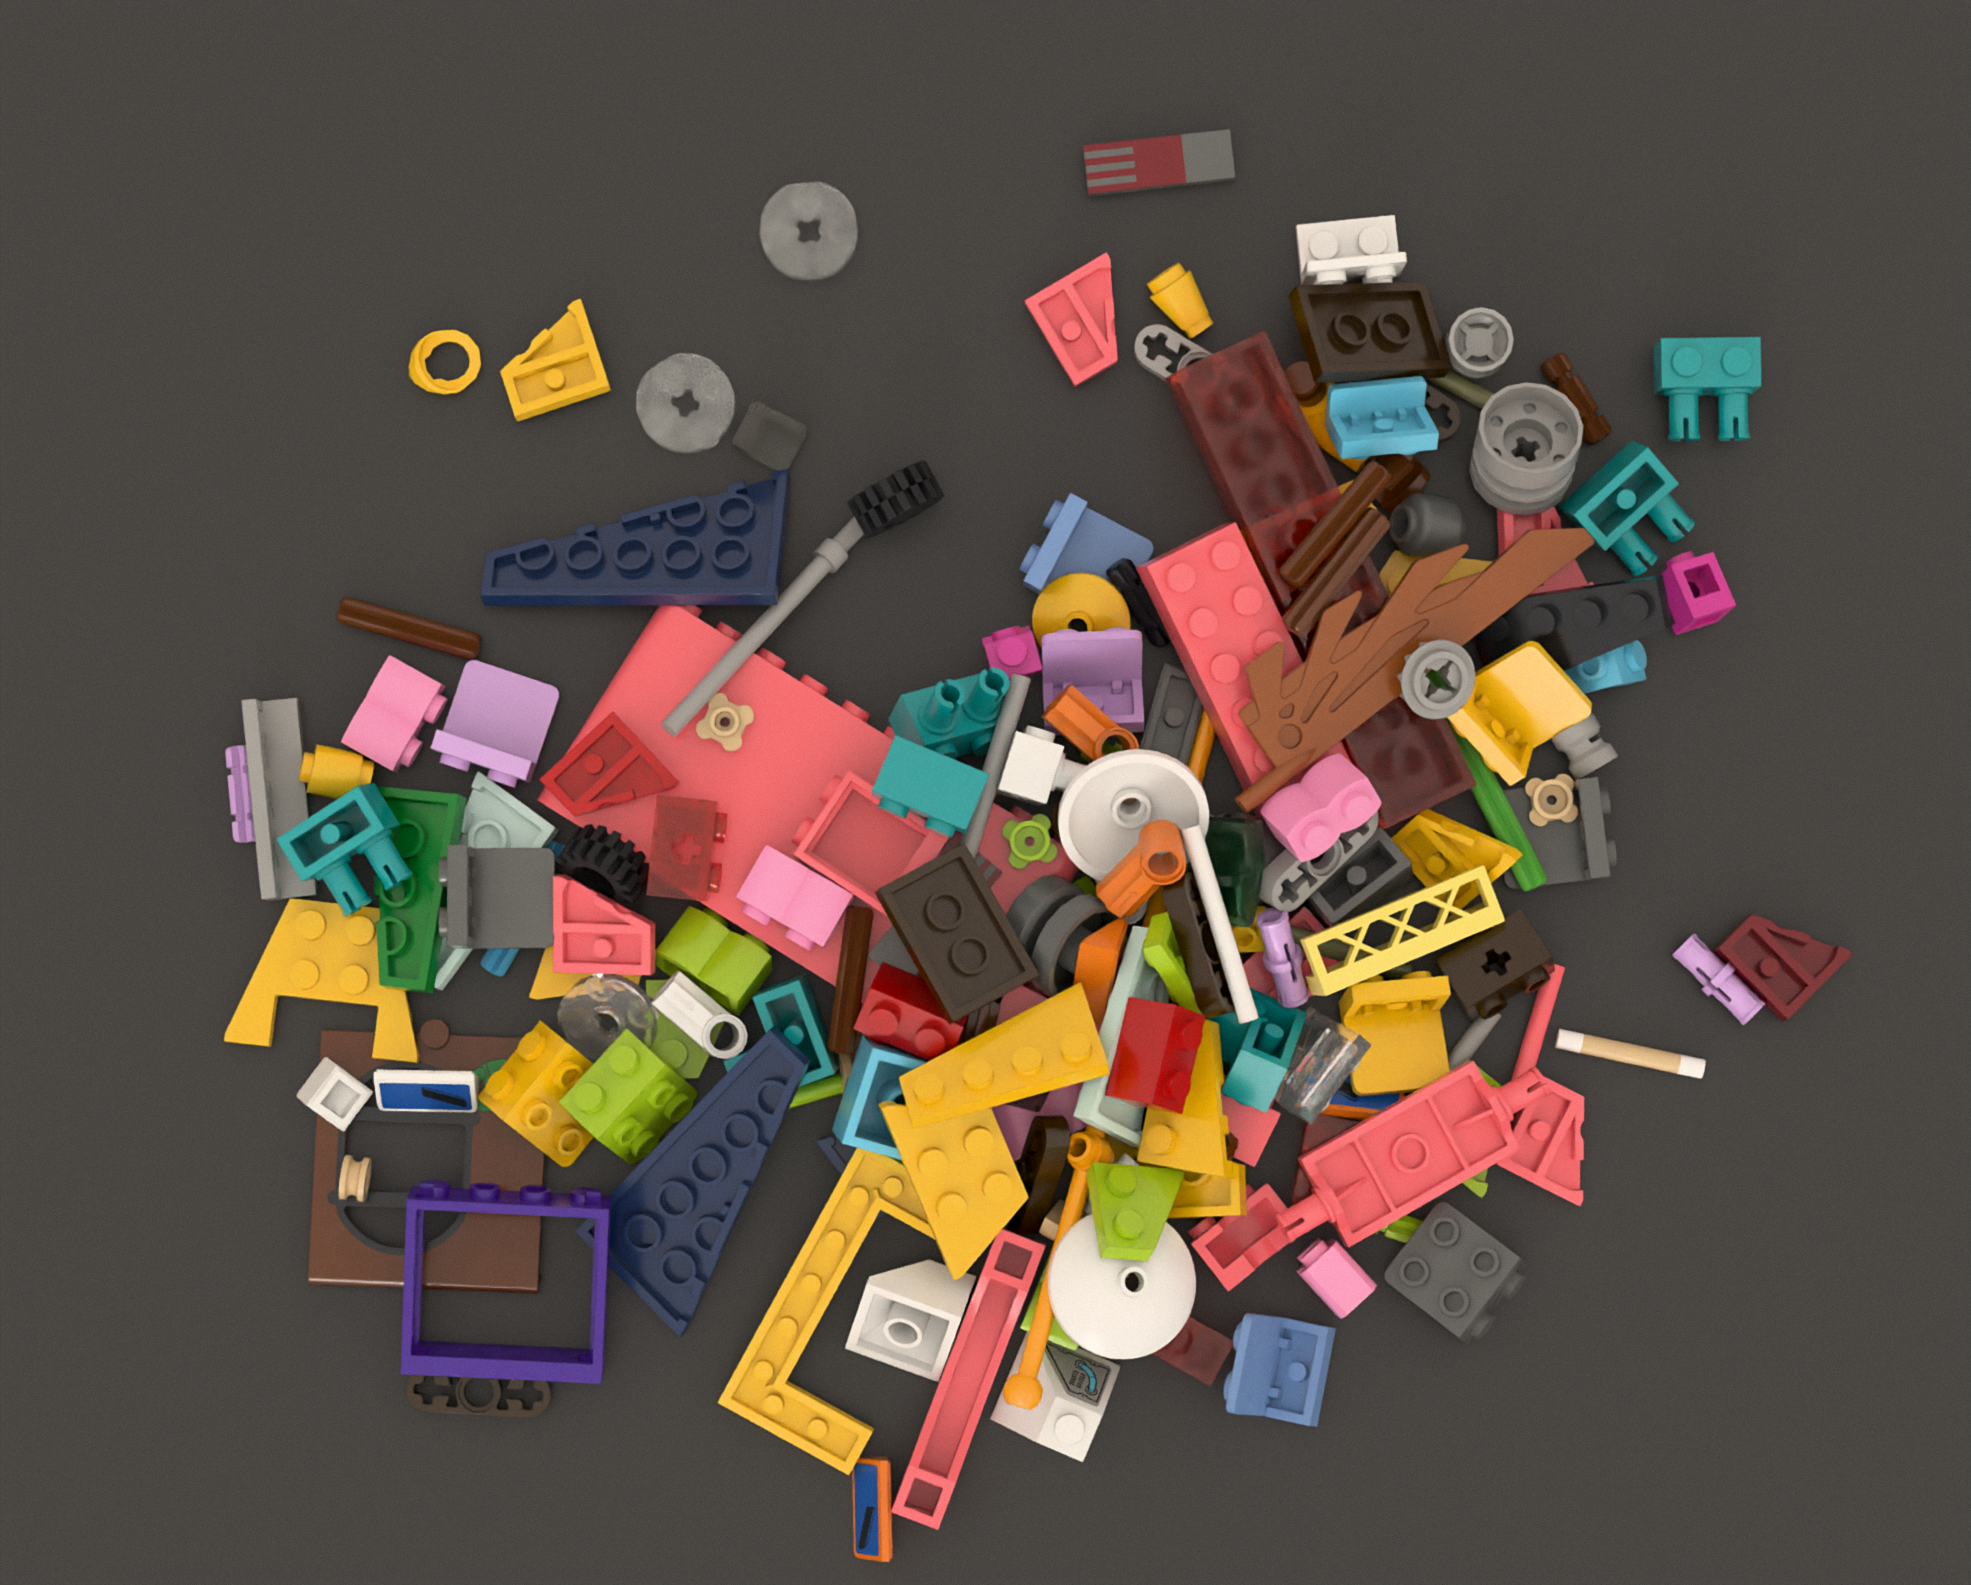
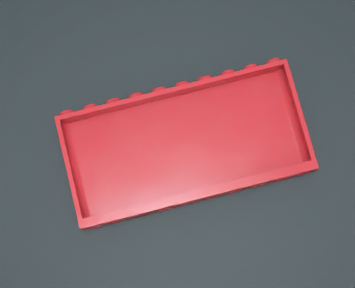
[537,605,1080,1047]

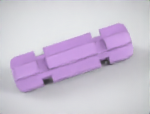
[225,745,255,843]

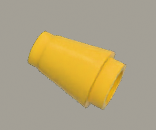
[1146,262,1214,339]

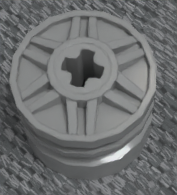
[1469,382,1584,516]

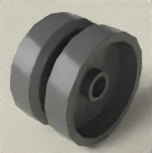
[1006,874,1119,997]

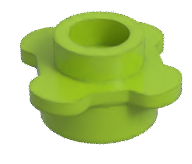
[1002,814,1057,869]

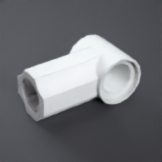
[650,970,748,1059]

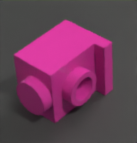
[1660,551,1736,635]
[982,626,1043,681]

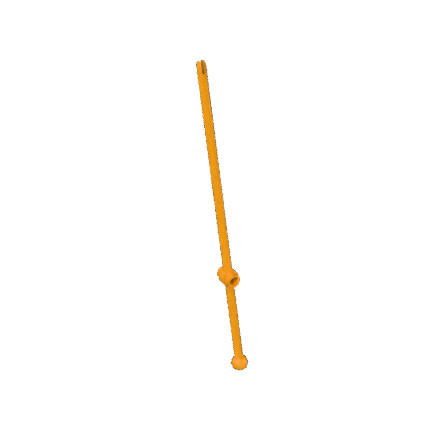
[1003,708,1216,1410]

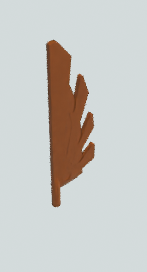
[1235,528,1595,814]

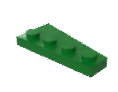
[374,786,467,994]

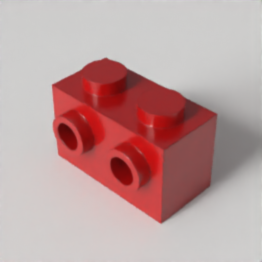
[853,961,969,1061]
[1105,997,1206,1114]

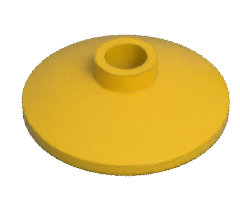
[1032,572,1131,648]

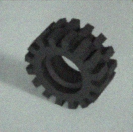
[847,460,945,538]
[555,824,652,909]

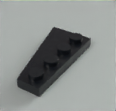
[1476,575,1672,671]

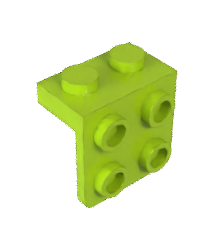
[559,1028,698,1165]

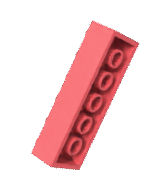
[1136,522,1351,820]

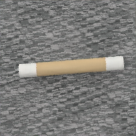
[1555,1029,1706,1079]

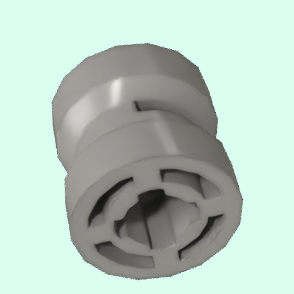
[1551,714,1618,780]

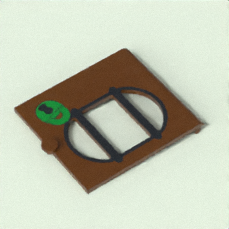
[308,1019,545,1293]

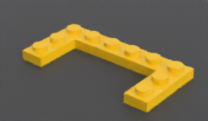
[718,1148,935,1475]

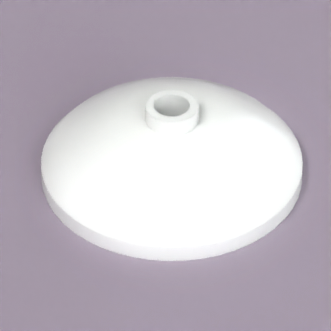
[1058,749,1209,881]
[1047,1213,1196,1359]

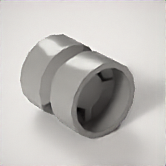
[1444,307,1514,381]

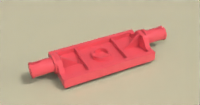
[1274,1060,1550,1247]

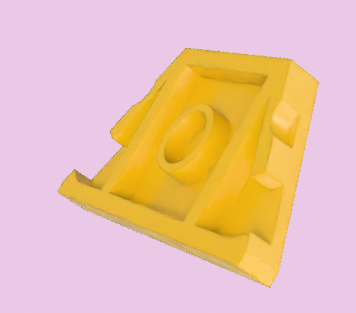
[878,1101,1029,1280]

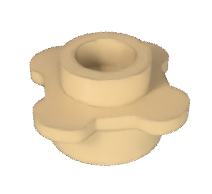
[696,693,754,751]
[1525,774,1578,827]

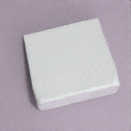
[297,1057,373,1132]

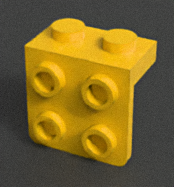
[1447,641,1592,786]
[1338,971,1451,1096]
[477,1020,594,1167]

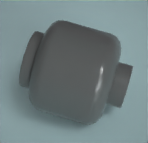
[1389,493,1466,559]

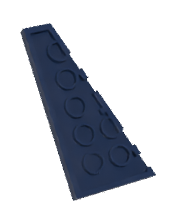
[480,468,791,606]
[575,1026,811,1337]

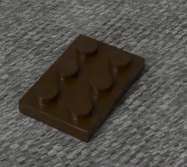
[1288,282,1452,383]
[875,843,1039,1025]

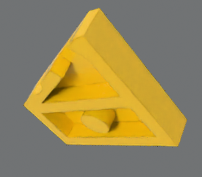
[500,299,611,422]
[1391,808,1523,915]

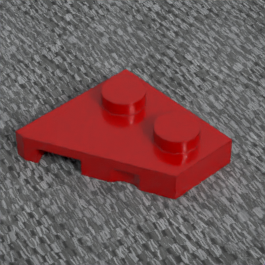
[539,711,680,817]

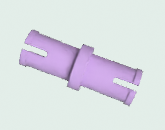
[1256,907,1309,1008]
[1672,933,1766,1026]

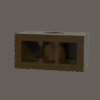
[1435,908,1555,1022]

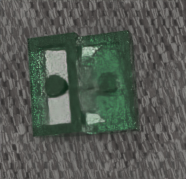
[1184,816,1264,927]

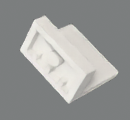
[1295,215,1407,285]

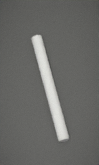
[1181,824,1259,1024]

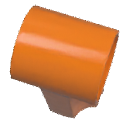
[1041,684,1139,763]
[1096,820,1186,918]

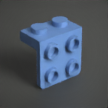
[1019,493,1154,595]
[1223,1313,1336,1427]

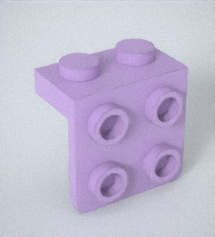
[1042,627,1144,736]
[431,660,560,788]

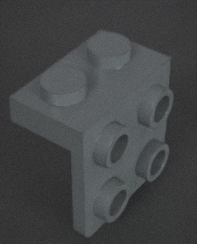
[1503,777,1617,889]
[439,845,556,949]
[1384,1202,1527,1344]

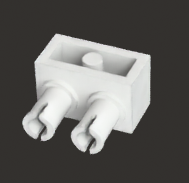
[996,725,1087,807]

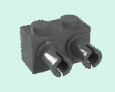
[1298,826,1414,940]

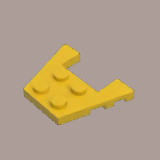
[224,898,420,1064]

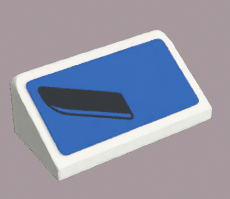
[374,1069,479,1113]

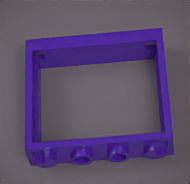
[400,1180,612,1384]

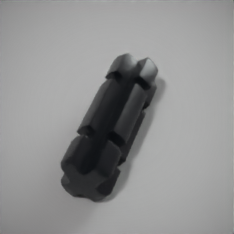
[1106,558,1171,647]

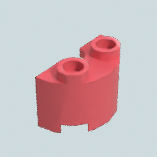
[1188,1183,1296,1292]

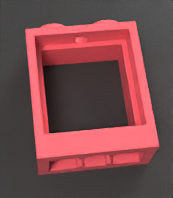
[791,771,950,917]

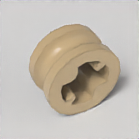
[339,1155,372,1202]

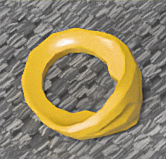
[408,330,481,395]

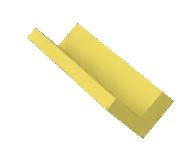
[1300,865,1505,996]

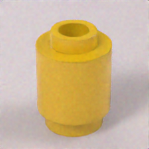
[298,744,374,799]

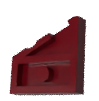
[1713,914,1853,1022]

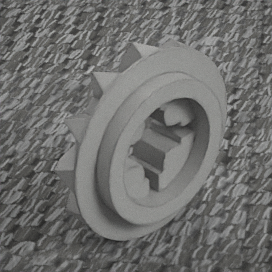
[1397,638,1475,719]

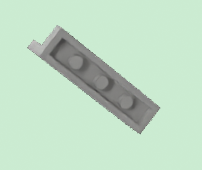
[241,698,319,901]

